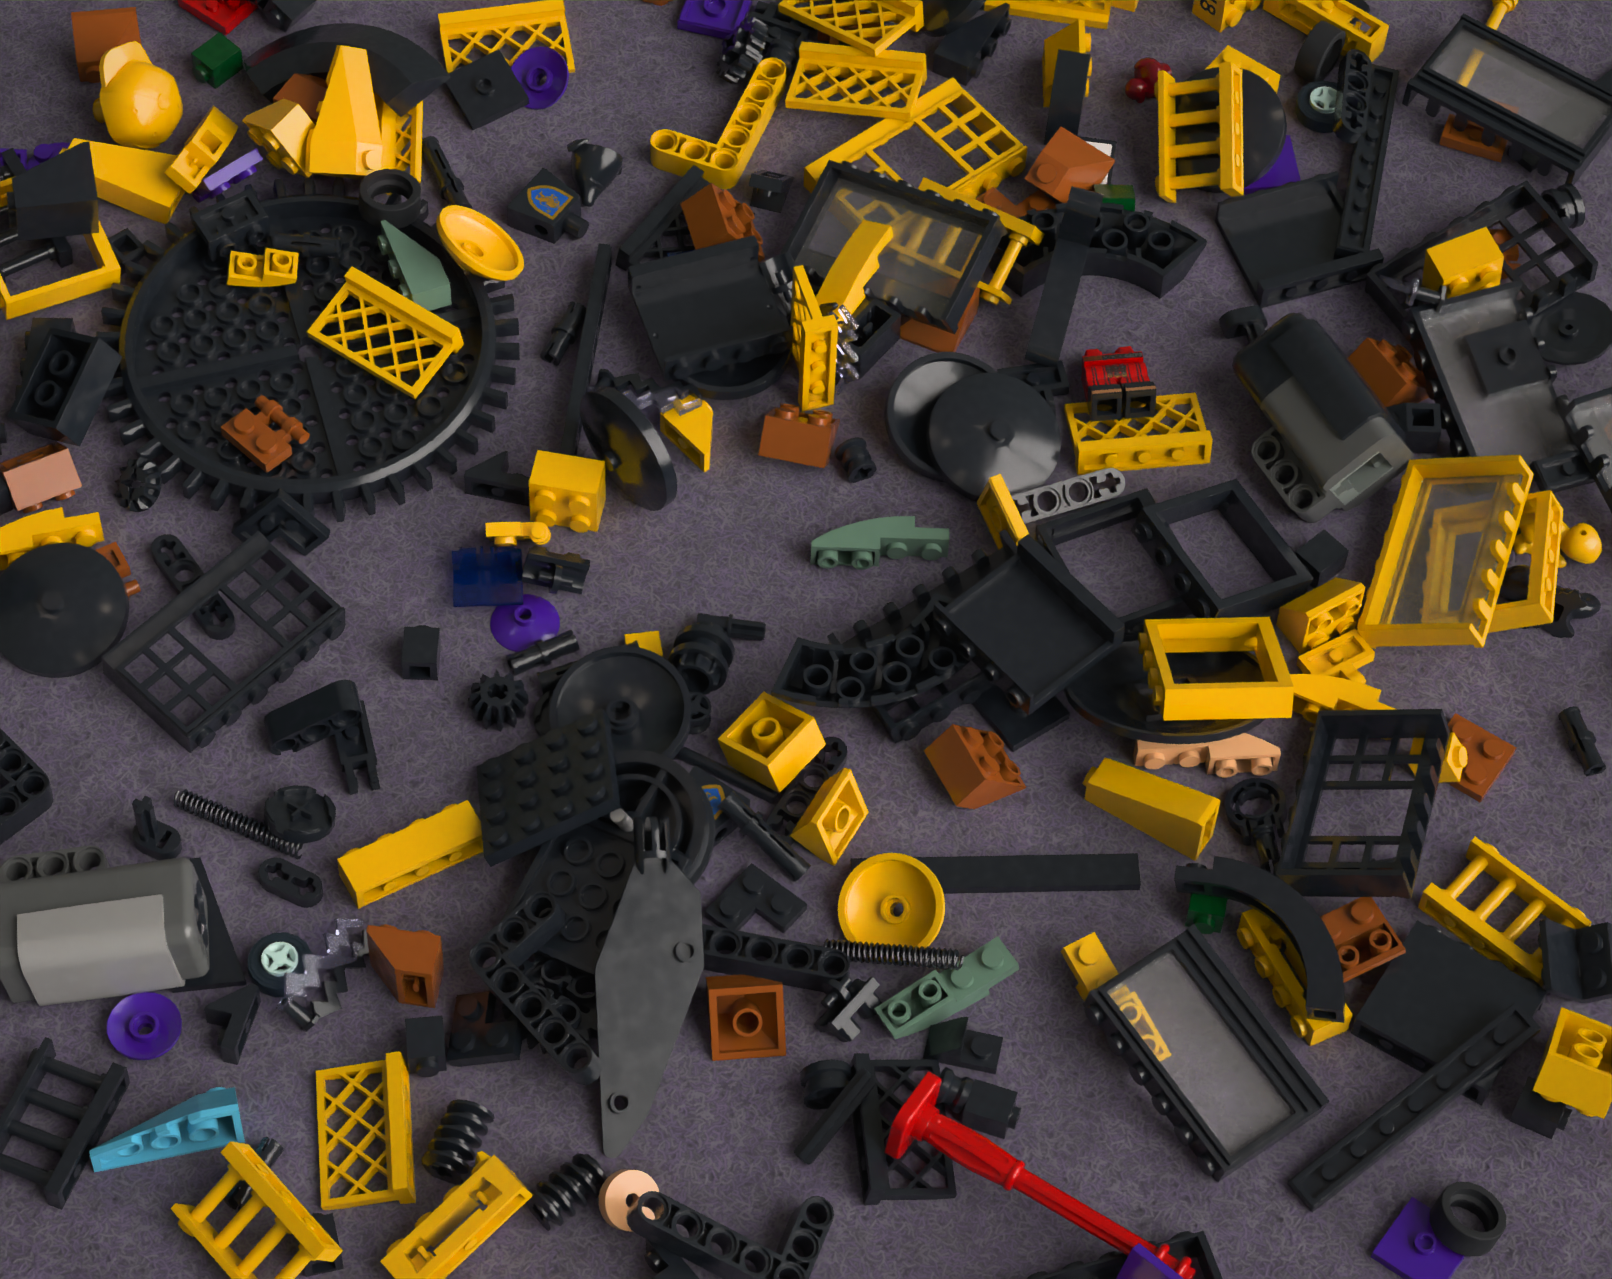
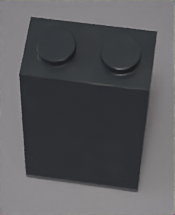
[6,142,99,241]

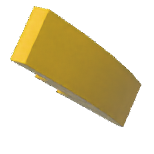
[816,220,894,331]

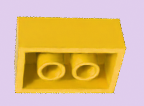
[1532,1007,1612,1119]

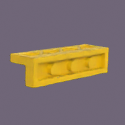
[374,94,423,195]

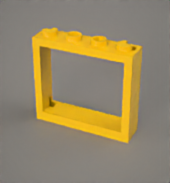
[0,177,121,320]
[1420,490,1563,633]
[1138,617,1294,721]

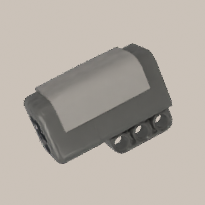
[0,845,210,1006]

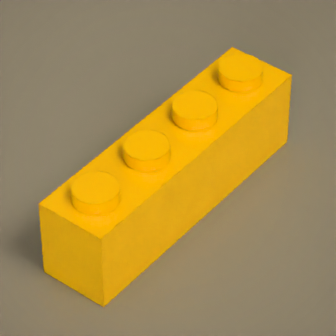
[337,800,483,909]

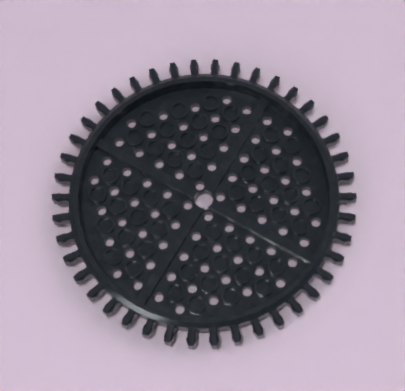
[96,176,520,522]

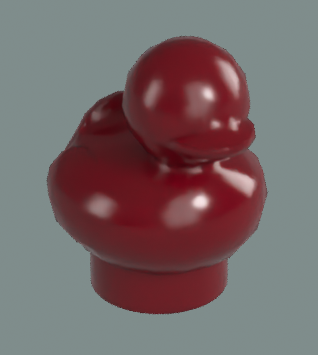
[1125,57,1172,103]

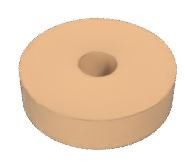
[599,1169,659,1232]

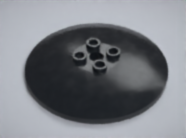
[1064,631,1266,744]

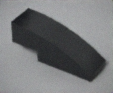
[1044,49,1091,145]

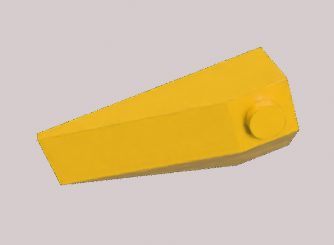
[305,45,382,180]

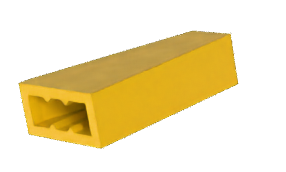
[59,138,185,224]
[1083,757,1221,861]

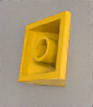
[790,768,868,866]

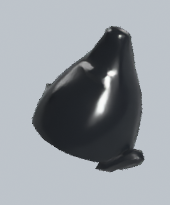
[567,139,623,207]

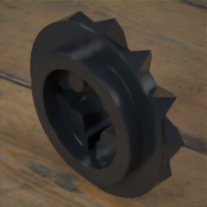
[114,457,162,512]

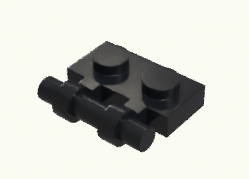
[749,1,815,60]

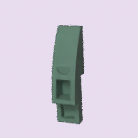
[810,516,949,570]
[874,936,1019,1039]

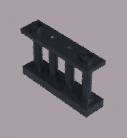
[0,148,73,285]
[0,1037,130,1210]

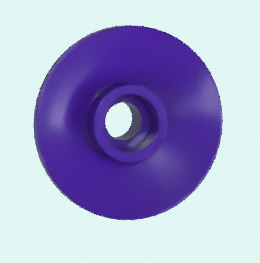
[511,47,569,110]
[490,594,560,652]
[106,992,182,1060]

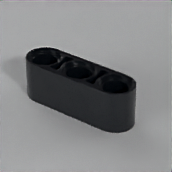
[264,680,363,755]

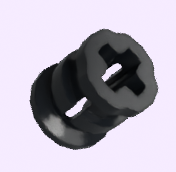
[835,437,877,483]

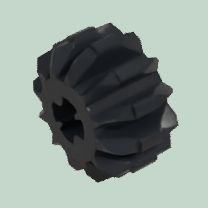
[468,669,529,732]

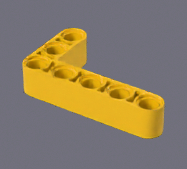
[650,57,786,189]

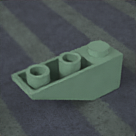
[377,220,452,311]

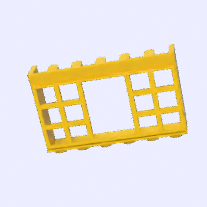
[804,77,1028,258]

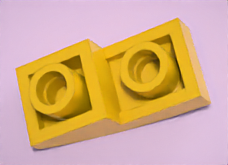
[227,248,299,287]

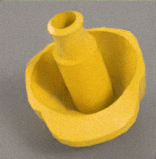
[92,41,183,150]

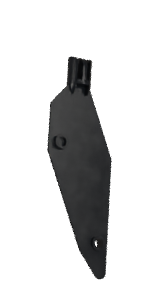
[594,816,704,1158]

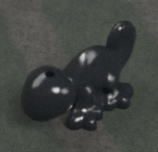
[1499,565,1601,638]

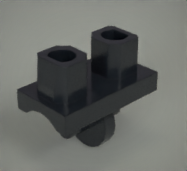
[759,250,796,317]
[521,545,590,594]
[814,976,882,1042]

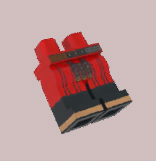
[1081,346,1156,422]

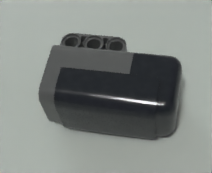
[1232,313,1414,523]

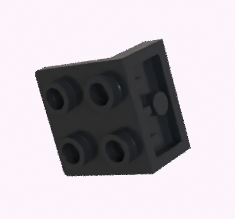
[1538,919,1612,1003]

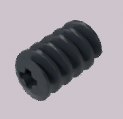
[421,1099,495,1185]
[526,1153,608,1231]

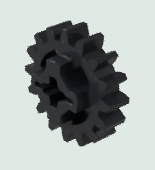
[716,17,768,84]

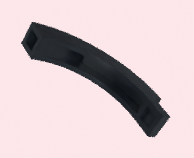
[1174,856,1345,1023]

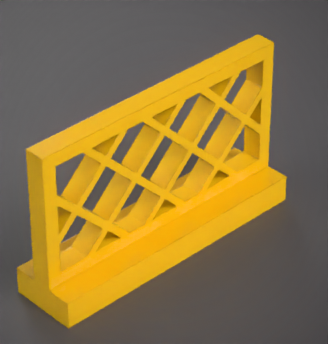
[438,0,575,74]
[778,0,924,57]
[984,0,1112,29]
[785,41,927,120]
[791,265,838,412]
[307,266,464,399]
[1064,393,1213,475]
[316,1051,416,1210]

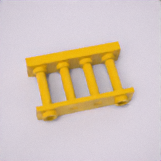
[1154,62,1244,203]
[889,177,1045,305]
[1418,836,1592,986]
[171,1141,343,1279]

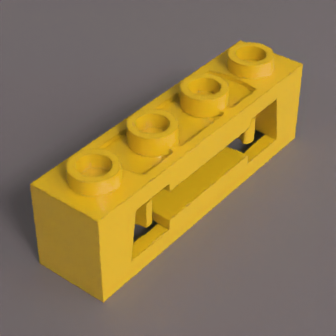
[1263,0,1389,63]
[1237,908,1353,1047]
[380,1155,533,1279]

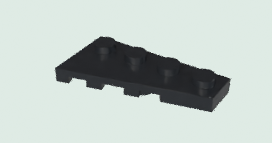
[172,857,247,993]

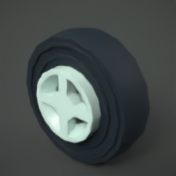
[1295,80,1353,133]
[248,932,314,997]

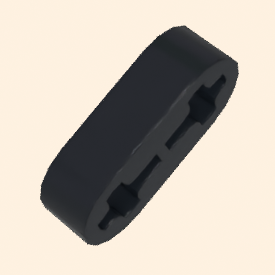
[258,857,323,908]

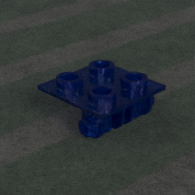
[452,545,523,607]

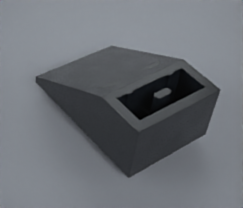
[787,287,901,380]

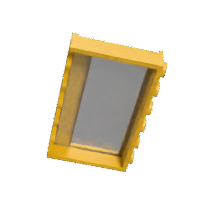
[1357,454,1534,649]

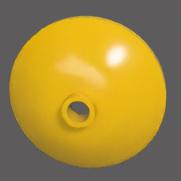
[436,205,524,281]
[838,853,945,962]

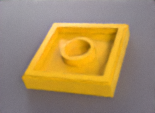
[977,474,1029,550]

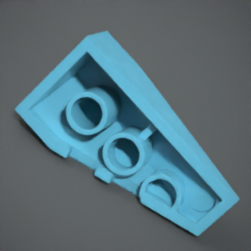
[89,1087,245,1172]

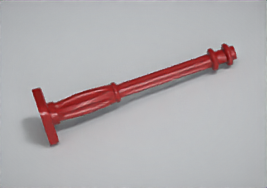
[885,1071,1196,1279]

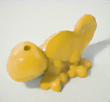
[1513,521,1602,568]

